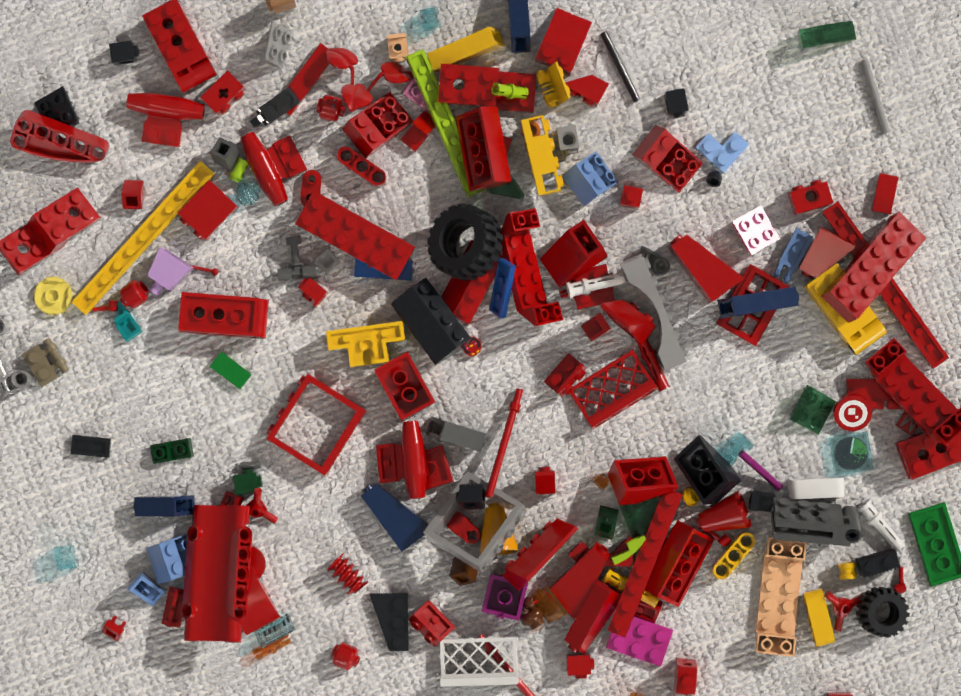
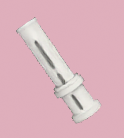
[566,272,626,299]
[857,499,905,552]

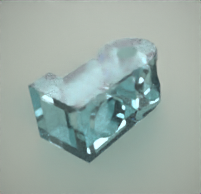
[720,432,754,465]

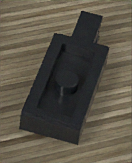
[250,86,301,127]

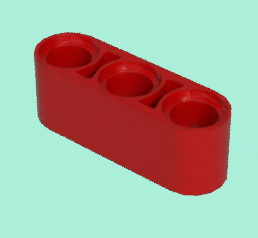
[337,147,387,187]

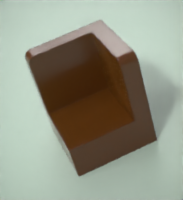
[449,557,478,586]

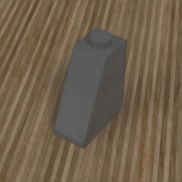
[426,416,486,452]

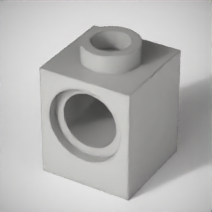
[556,125,579,155]

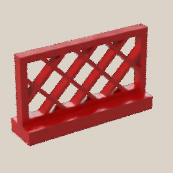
[570,350,658,430]

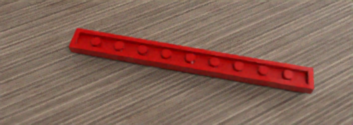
[822,201,949,369]

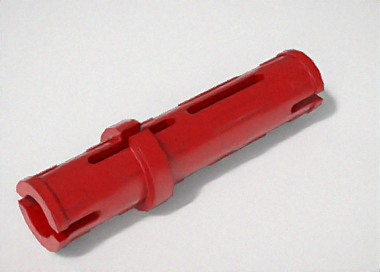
[635,339,670,392]

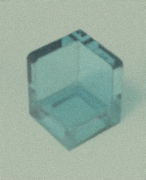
[54,545,79,570]

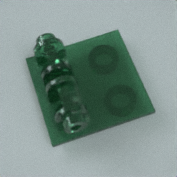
[789,385,836,435]
[618,497,659,539]

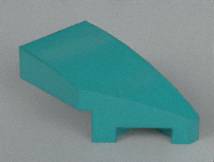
[114,301,143,343]

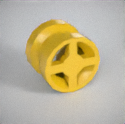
[837,562,858,579]

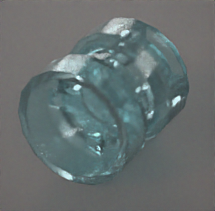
[419,7,441,31]

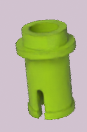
[229,157,248,183]

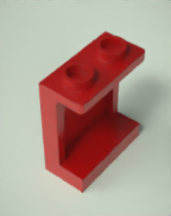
[178,180,239,241]

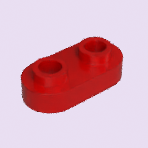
[301,170,322,206]

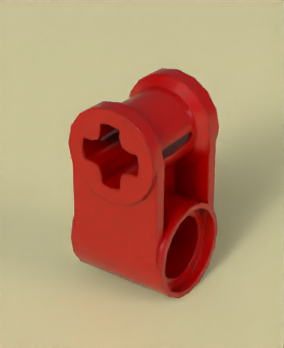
[446,510,482,544]

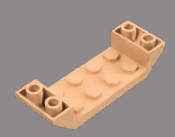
[755,537,807,657]

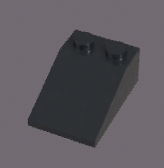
[674,435,742,505]

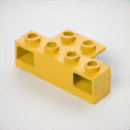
[521,115,564,197]
[326,321,406,367]

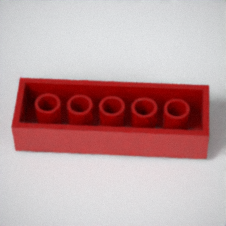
[295,190,415,281]
[821,211,926,323]

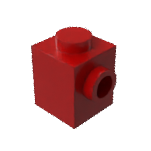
[566,653,594,679]

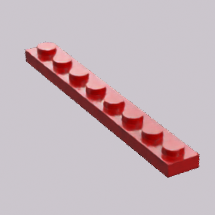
[607,491,683,638]

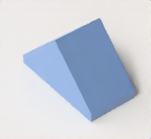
[127,572,165,606]

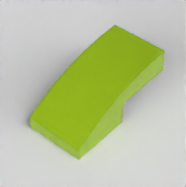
[611,535,646,565]

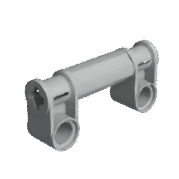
[0,318,33,399]

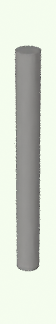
[861,59,890,134]

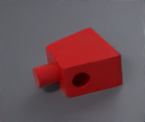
[673,658,697,696]

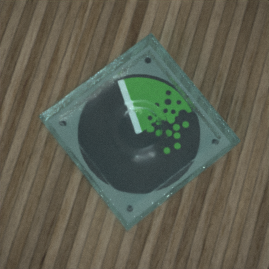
[829,432,874,475]

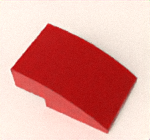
[239,566,280,635]

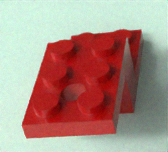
[438,64,537,113]
[0,187,101,276]

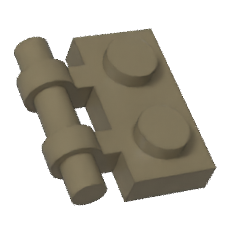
[21,338,69,387]

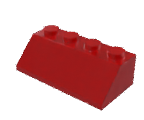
[455,106,511,191]
[441,240,504,325]
[502,519,578,591]
[645,520,715,607]

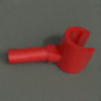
[92,300,119,312]
[705,532,731,547]
[893,567,906,594]

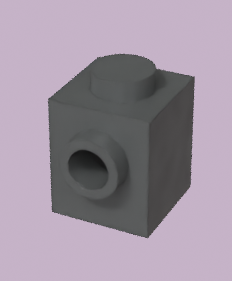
[210,137,240,170]

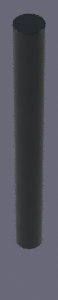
[600,31,640,102]

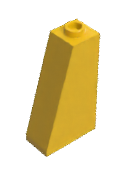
[427,27,505,72]

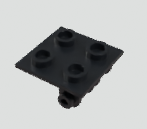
[34,86,80,131]

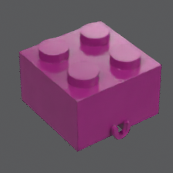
[481,572,528,621]

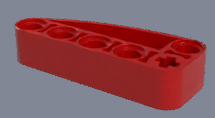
[10,110,109,162]

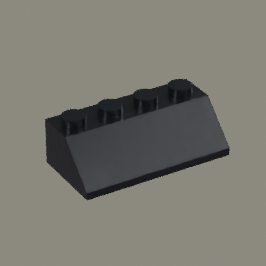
[391,278,471,366]

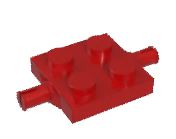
[559,264,615,310]

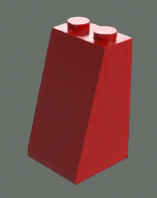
[668,234,744,303]

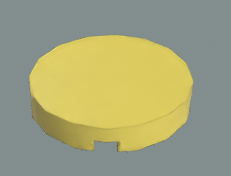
[34,277,73,315]

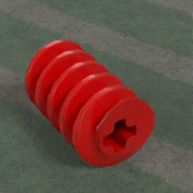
[327,552,369,595]

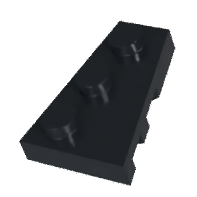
[369,593,409,651]

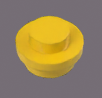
[683,487,700,506]

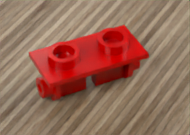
[161,586,184,628]

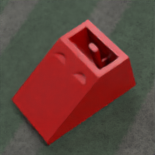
[342,92,413,158]
[632,125,703,193]
[540,220,608,288]

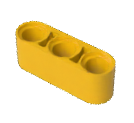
[711,532,755,579]
[803,588,835,647]

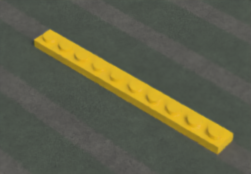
[72,160,215,315]

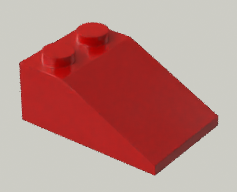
[535,8,592,75]
[600,300,656,345]
[374,351,436,421]
[607,456,678,505]

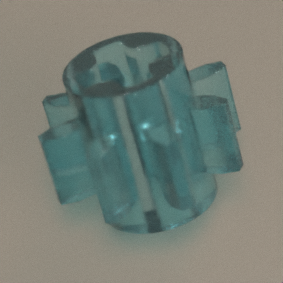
[235,182,260,206]

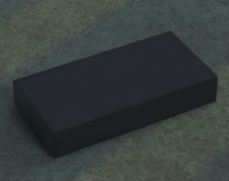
[71,435,112,458]

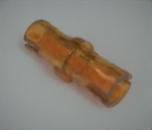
[252,632,292,661]

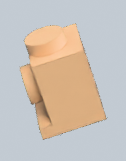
[387,33,409,63]

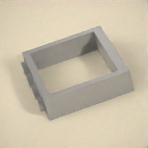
[423,471,527,573]

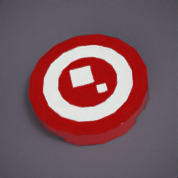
[833,393,872,432]

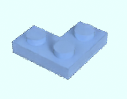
[695,132,749,173]

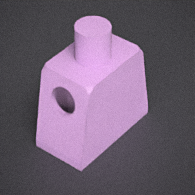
[148,247,194,296]

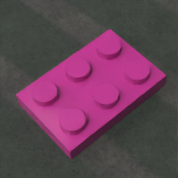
[606,616,673,666]

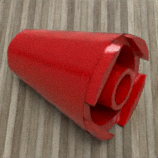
[696,490,752,532]

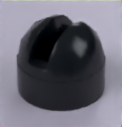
[706,170,722,187]

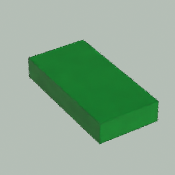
[210,351,252,390]

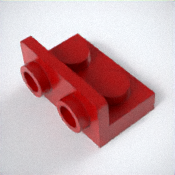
[544,353,587,397]
[409,600,455,647]

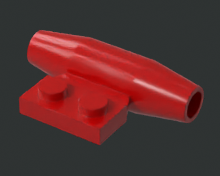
[126,93,205,147]
[240,132,307,207]
[376,421,427,499]

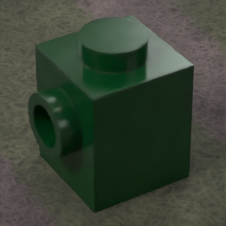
[233,469,263,495]

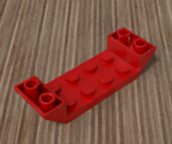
[500,208,563,326]
[865,338,961,446]

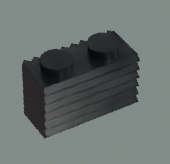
[855,548,900,578]

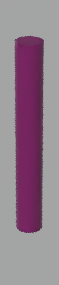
[738,450,783,491]

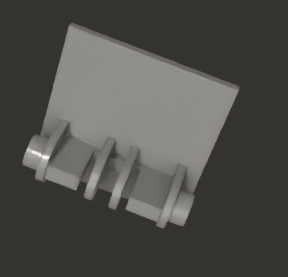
[264,21,291,67]

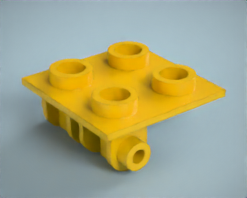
[536,62,570,108]

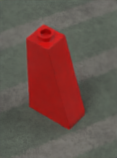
[546,542,610,619]
[564,580,621,654]

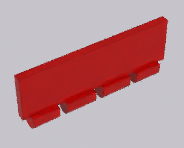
[846,379,902,409]

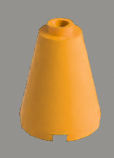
[480,503,518,556]

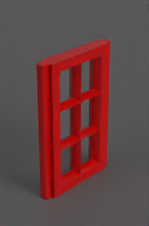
[716,264,790,346]

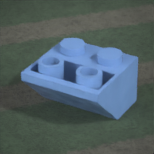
[562,152,618,206]
[146,534,187,584]

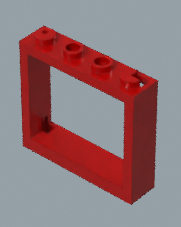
[266,374,367,476]

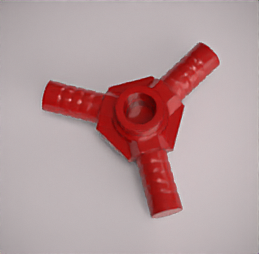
[246,488,278,524]
[824,591,863,632]

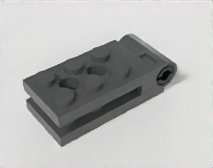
[771,498,862,547]

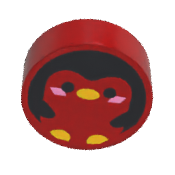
[463,337,481,356]

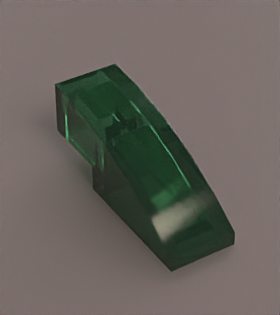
[797,21,856,51]

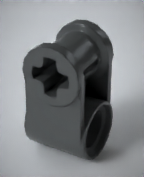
[639,246,670,276]

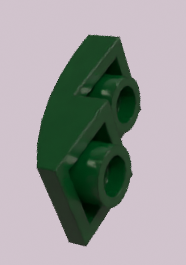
[150,438,194,464]

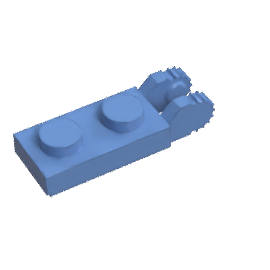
[773,228,813,284]

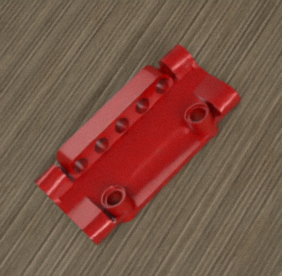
[181,505,252,643]

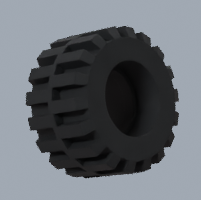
[856,587,910,638]

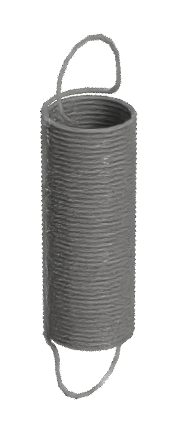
[235,461,267,470]

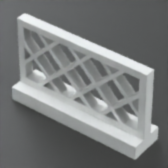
[440,637,519,687]

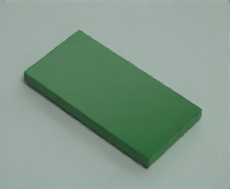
[907,502,961,587]

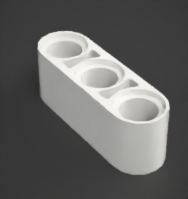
[788,477,845,499]

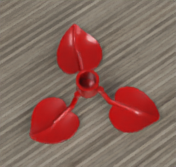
[325,48,413,112]

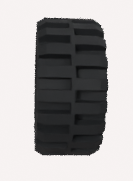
[427,203,503,281]

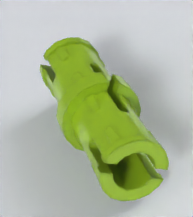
[491,83,529,99]

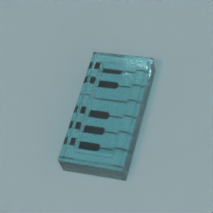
[254,613,296,648]

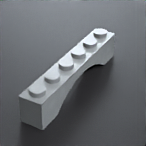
[619,254,687,371]

